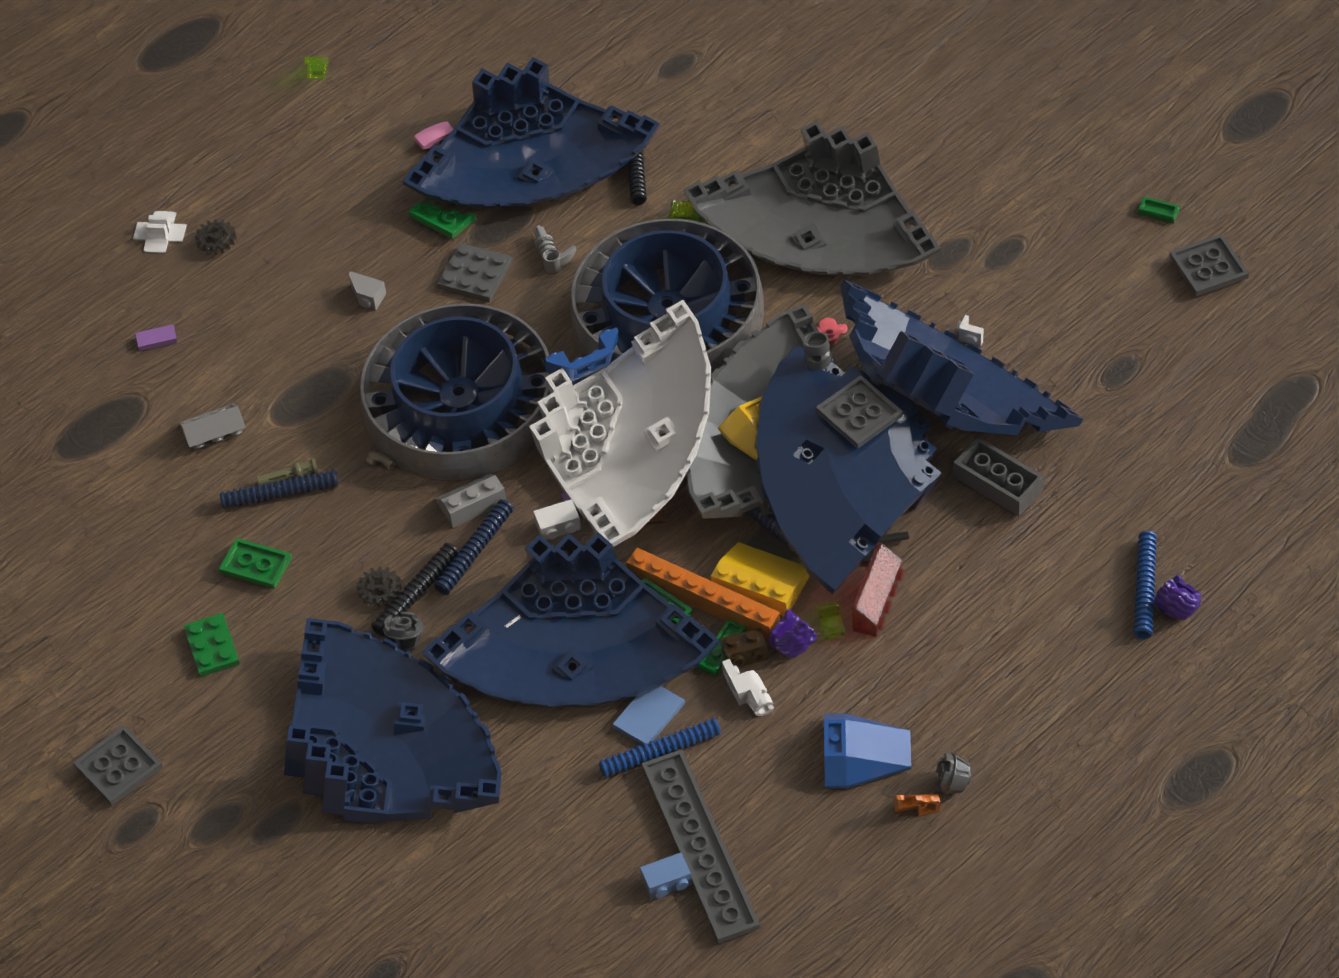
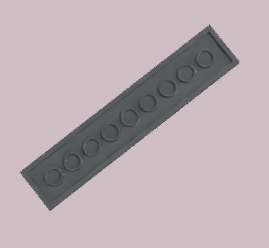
[642,749,760,944]

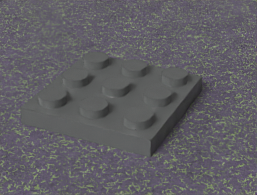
[1169,234,1249,297]
[437,243,513,302]
[816,375,903,449]
[73,725,163,806]

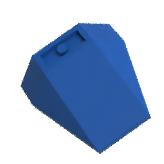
[545,328,618,385]
[824,714,911,789]

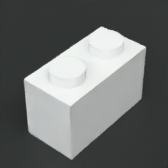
[534,499,581,540]

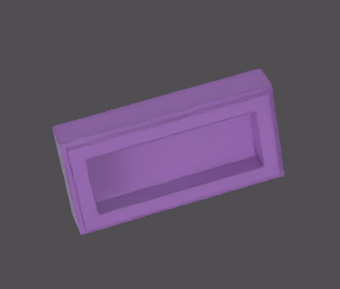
[136,324,177,351]

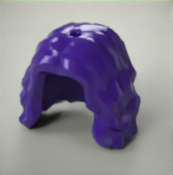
[1153,575,1201,621]
[769,609,818,658]

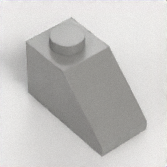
[349,271,386,310]

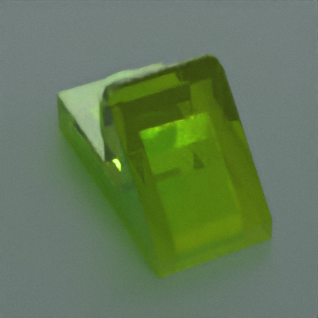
[304,56,329,79]
[815,601,845,640]

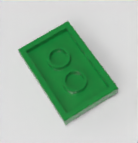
[219,538,292,589]
[184,612,240,677]

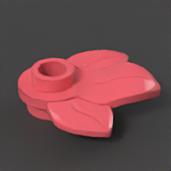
[817,318,848,346]

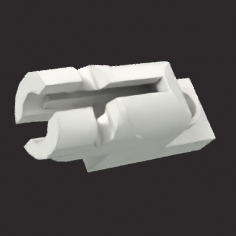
[722,659,774,716]

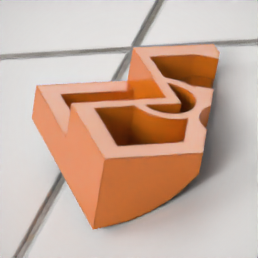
[893,794,940,816]

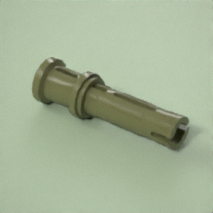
[257,458,319,486]

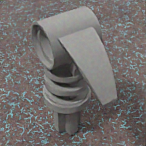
[533,225,576,274]

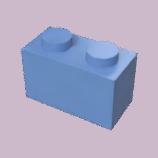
[640,853,692,899]

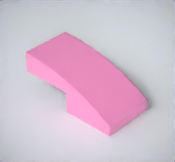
[413,121,453,149]

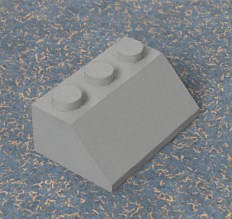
[179,403,246,449]
[435,474,506,528]

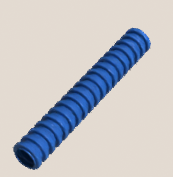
[1134,531,1157,639]
[599,717,721,778]

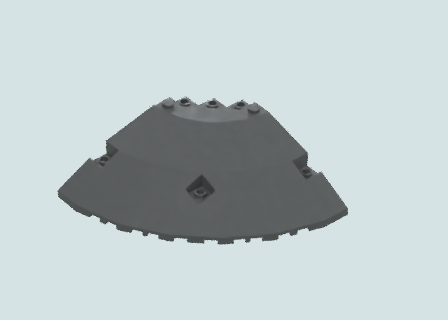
[683,120,941,276]
[687,304,834,519]

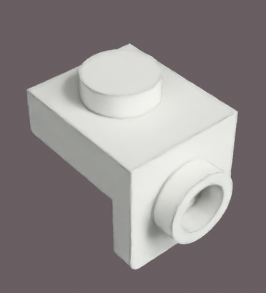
[956,315,984,347]

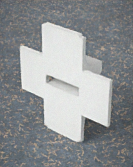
[133,211,187,253]

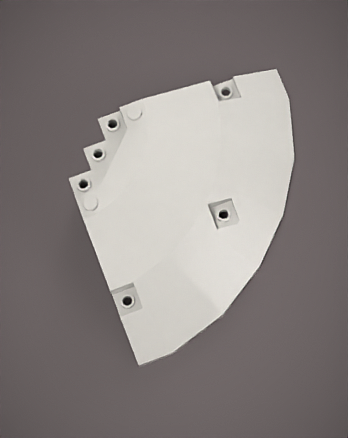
[529,300,711,547]

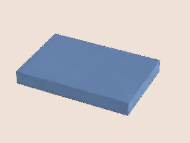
[613,686,685,745]

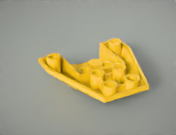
[718,396,808,461]

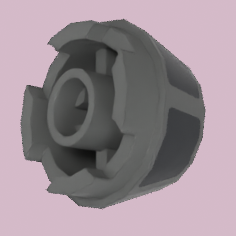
[383,612,424,650]
[934,752,971,795]

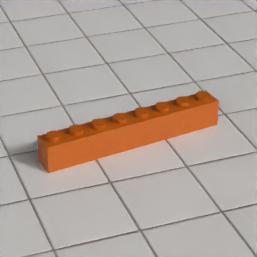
[626,548,780,641]

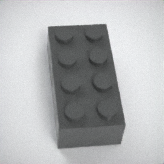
[953,437,1044,517]

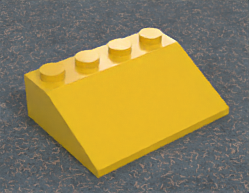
[711,542,810,616]

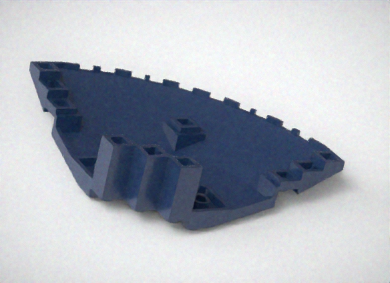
[403,57,660,208]
[840,280,1083,435]
[754,346,941,594]
[422,532,720,708]
[284,618,502,823]

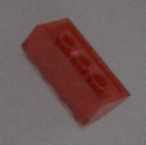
[852,542,905,637]

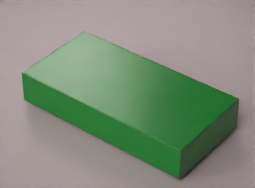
[1137,196,1180,224]

